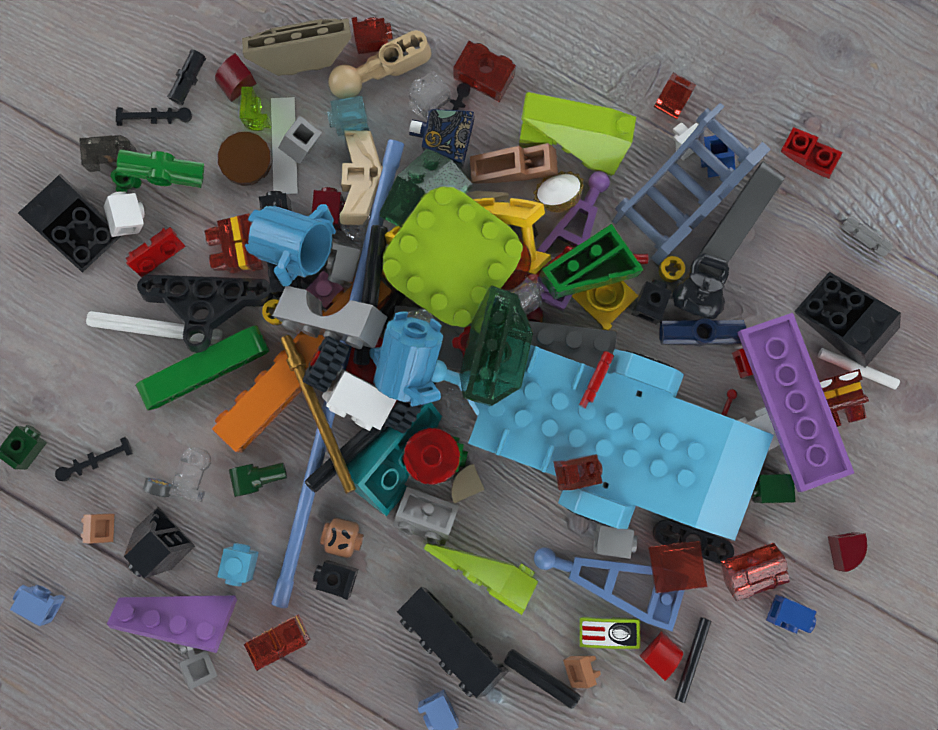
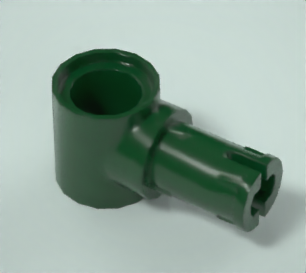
[229,463,287,497]

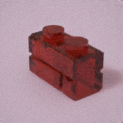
[721,543,790,601]

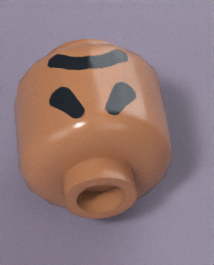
[320,518,364,558]

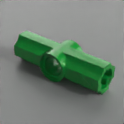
[116,150,205,188]

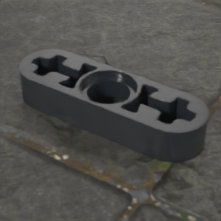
[653,520,734,564]

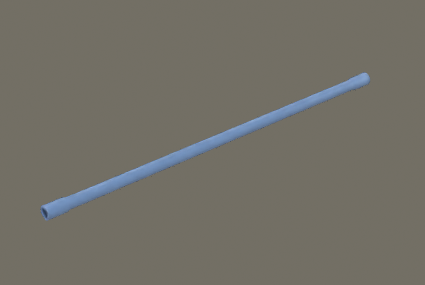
[271,139,404,608]

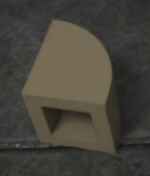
[452,464,485,504]

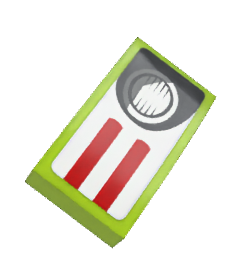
[580,617,641,649]

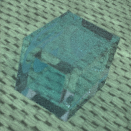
[327,96,369,136]

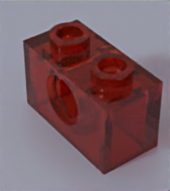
[453,41,516,102]

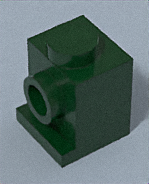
[0,425,47,470]

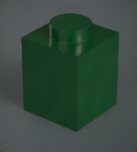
[751,474,796,503]

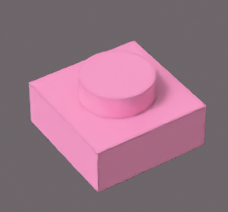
[306,270,345,310]

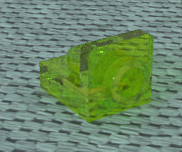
[240,87,272,131]

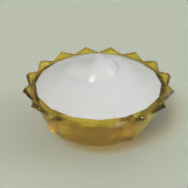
[533,171,584,212]

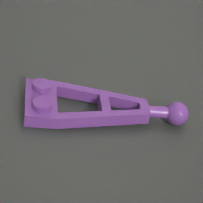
[515,171,610,312]

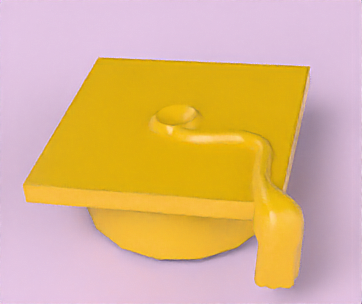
[571,281,638,331]

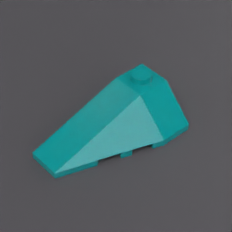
[346,402,442,517]

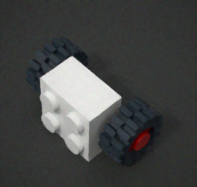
[303,336,424,433]

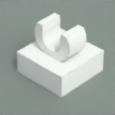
[673,123,704,160]

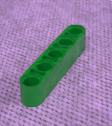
[135,325,270,411]

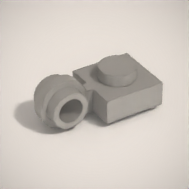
[176,644,217,690]

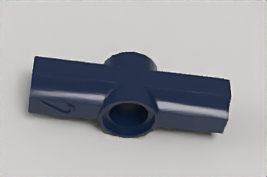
[659,318,747,347]

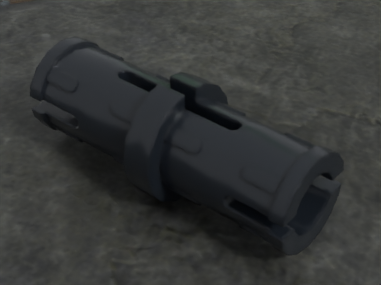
[167,49,206,105]

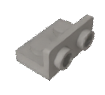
[393,487,459,545]

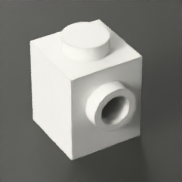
[104,192,145,237]

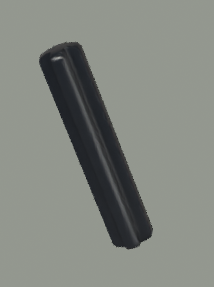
[504,649,581,709]

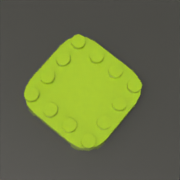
[382,187,523,327]

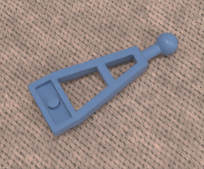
[534,547,689,632]

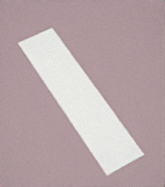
[271,97,298,194]

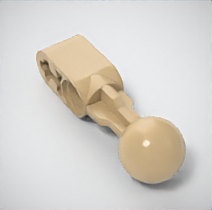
[328,30,432,100]

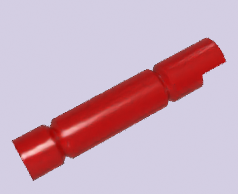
[579,351,614,409]

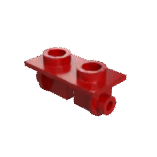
[126,227,186,278]

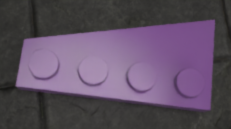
[107,595,237,653]

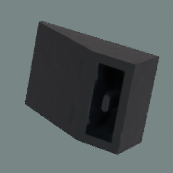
[18,173,121,273]
[795,272,901,368]

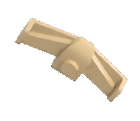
[340,130,383,225]

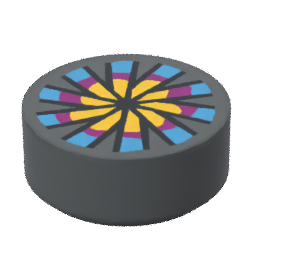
[143,478,174,497]

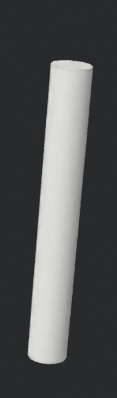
[818,348,900,390]

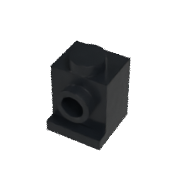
[631,279,672,325]
[313,560,359,600]

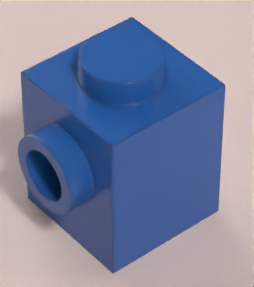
[700,133,735,178]

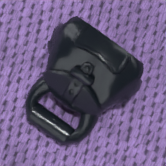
[673,253,729,319]

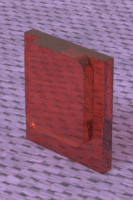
[648,541,707,593]

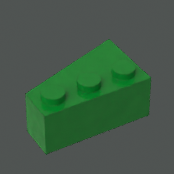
[539,224,644,299]

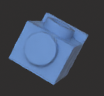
[10,585,65,626]
[417,690,459,730]

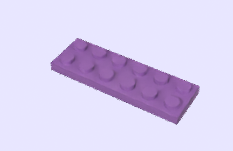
[737,313,854,492]

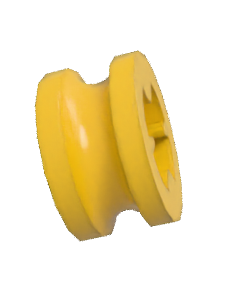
[658,256,685,283]
[262,299,282,325]

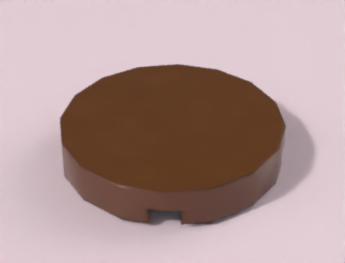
[218,132,272,186]

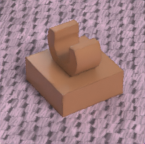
[81,514,115,544]
[563,656,601,688]

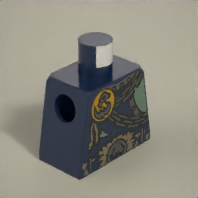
[409,109,475,168]

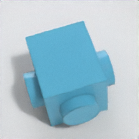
[217,543,259,586]

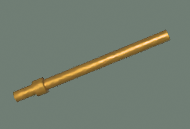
[280,335,356,494]

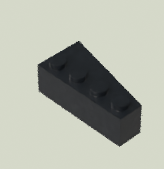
[397,587,509,698]

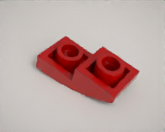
[781,127,843,179]

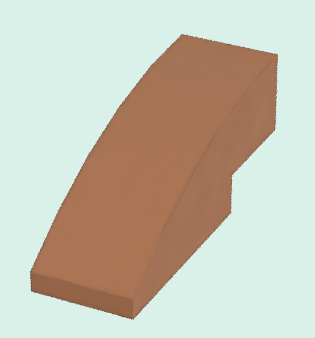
[470,143,558,184]

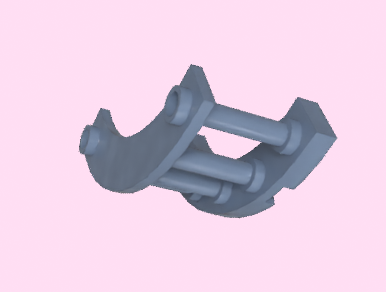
[612,103,771,265]

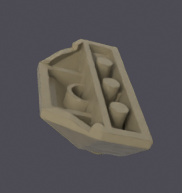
[242,18,352,76]

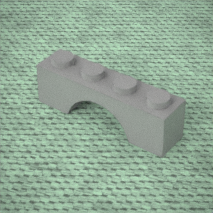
[272,286,387,349]

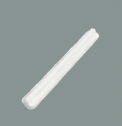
[86,311,223,344]

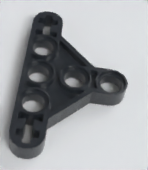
[137,275,273,353]

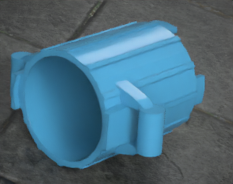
[245,204,336,286]
[369,311,443,407]

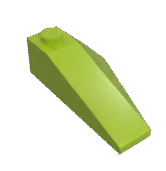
[521,92,636,176]
[424,543,538,615]

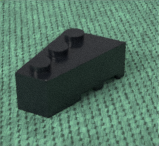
[124,507,195,578]

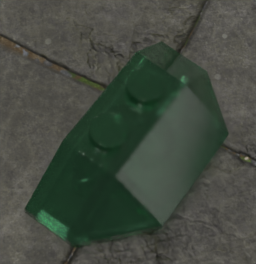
[379,149,473,227]
[459,285,533,406]

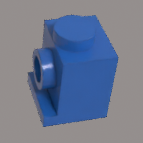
[766,594,817,634]

